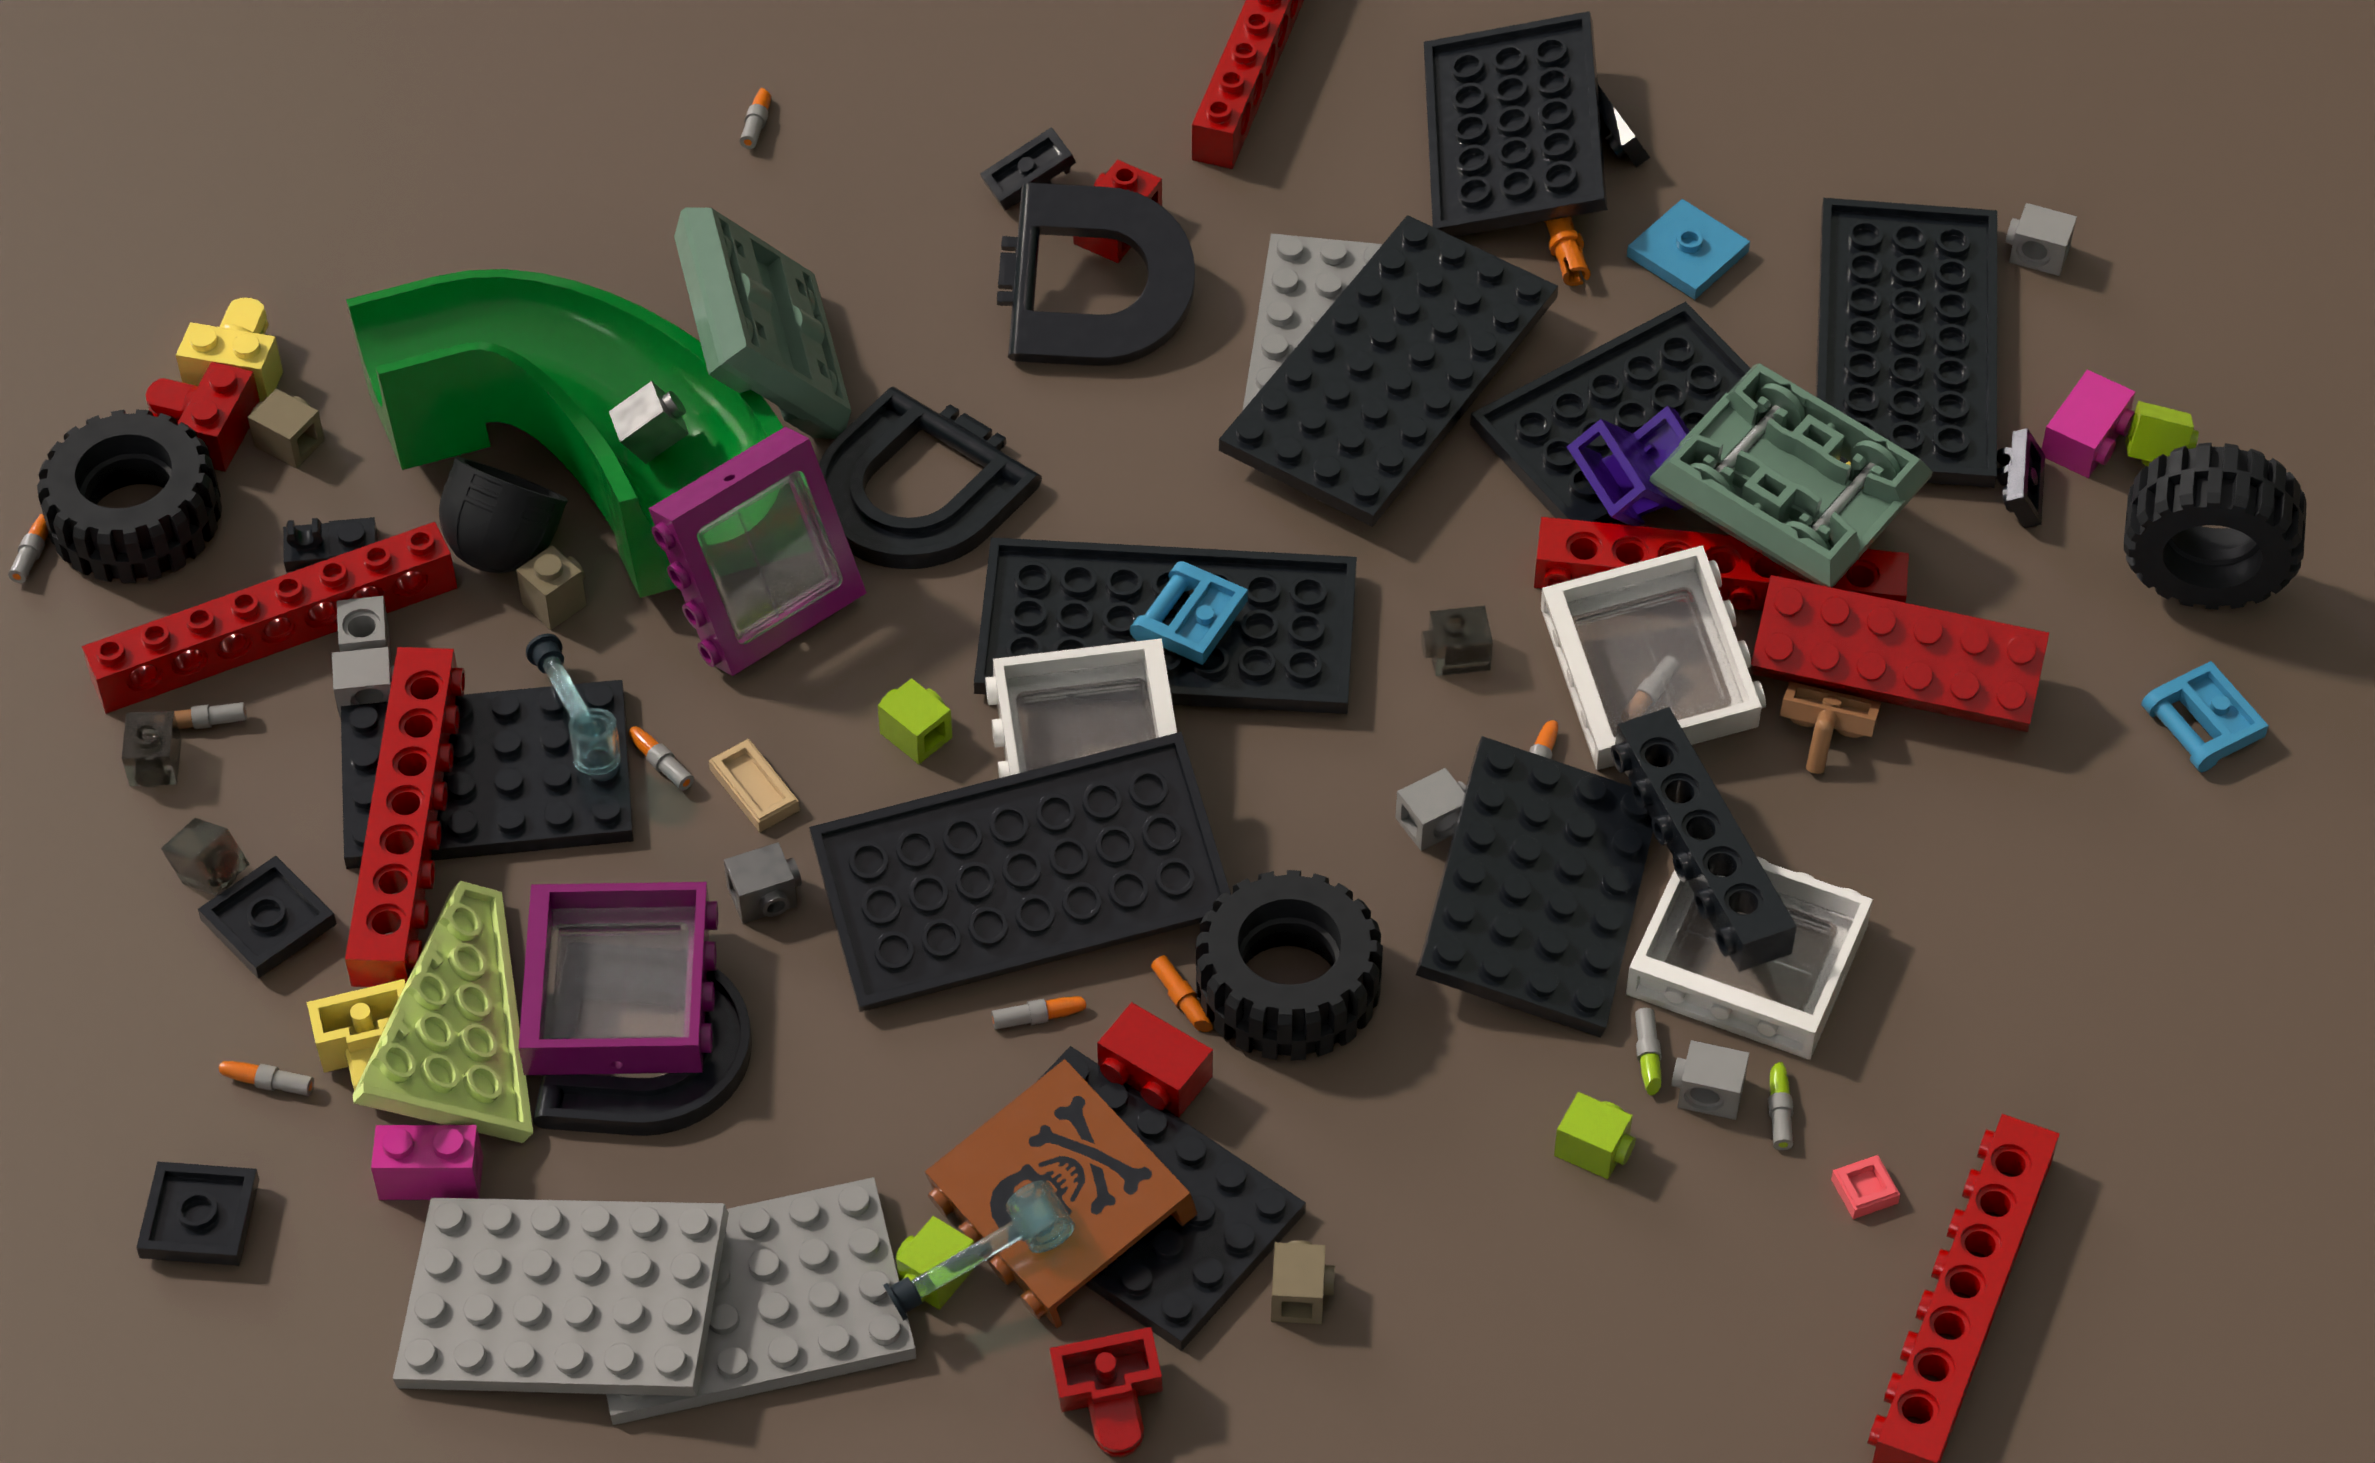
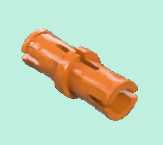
[1544,217,1591,286]

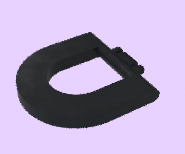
[997,183,1195,366]
[819,386,1042,569]
[533,943,752,1136]

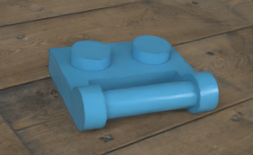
[1129,561,1248,665]
[2141,661,2269,772]

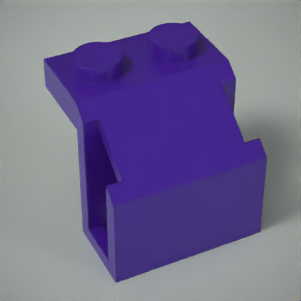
[1567,406,1690,526]

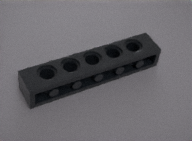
[1611,707,1797,972]

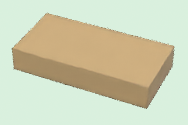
[709,739,800,833]

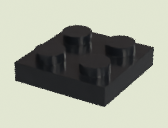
[198,856,337,979]
[136,1162,260,1266]

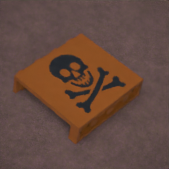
[925,1059,1198,1329]

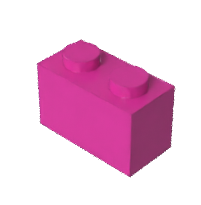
[2041,369,2136,478]
[371,1125,483,1200]

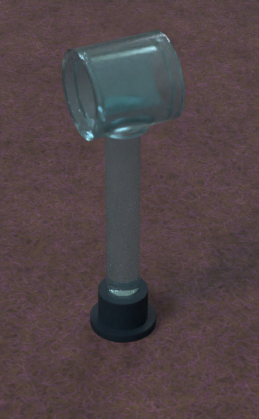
[526,633,621,775]
[883,1180,1075,1321]

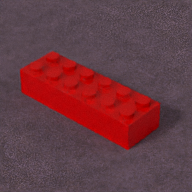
[1751,575,2050,732]

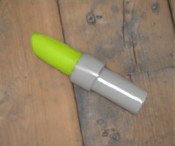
[1635,1008,1662,1096]
[1768,1062,1794,1150]

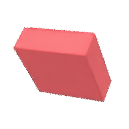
[1831,1155,1900,1219]

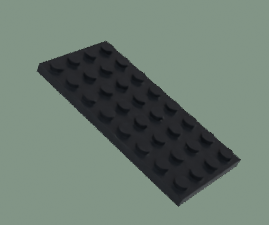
[1816,198,1997,488]
[1219,215,1558,527]
[974,537,1357,714]
[809,732,1231,1012]

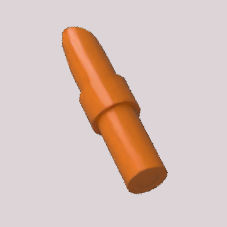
[1151,955,1213,1032]

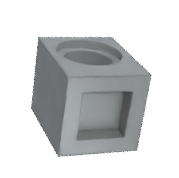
[2005,203,2077,276]
[337,596,391,657]
[332,647,394,718]
[1395,768,1466,851]
[1671,1040,1749,1120]

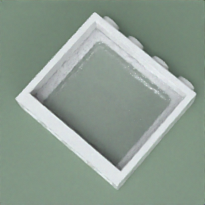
[1541,545,1766,770]
[985,639,1177,778]
[1626,839,1873,1060]

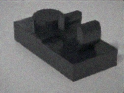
[1598,85,1650,168]
[980,127,1076,211]
[1996,428,2045,529]
[283,517,377,572]

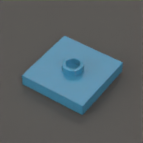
[1627,199,1750,300]

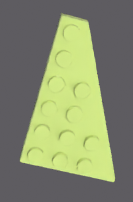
[353,881,533,1143]

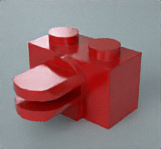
[146,362,260,472]
[1049,1327,1163,1457]

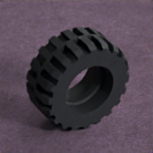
[37,409,222,584]
[2124,443,2307,610]
[1196,870,1383,1061]

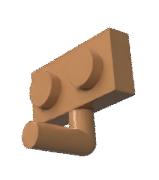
[1780,681,1881,774]

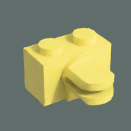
[176,298,283,402]
[307,979,406,1091]

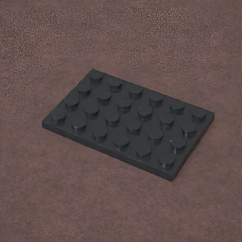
[1424,11,1607,237]
[1470,302,1751,523]
[341,680,634,869]
[1416,736,1653,1038]
[1038,1046,1306,1351]

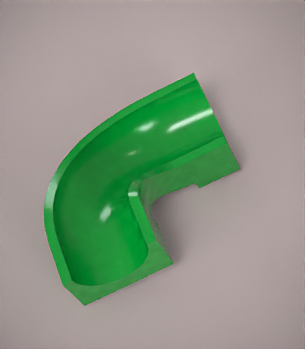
[346,269,813,598]

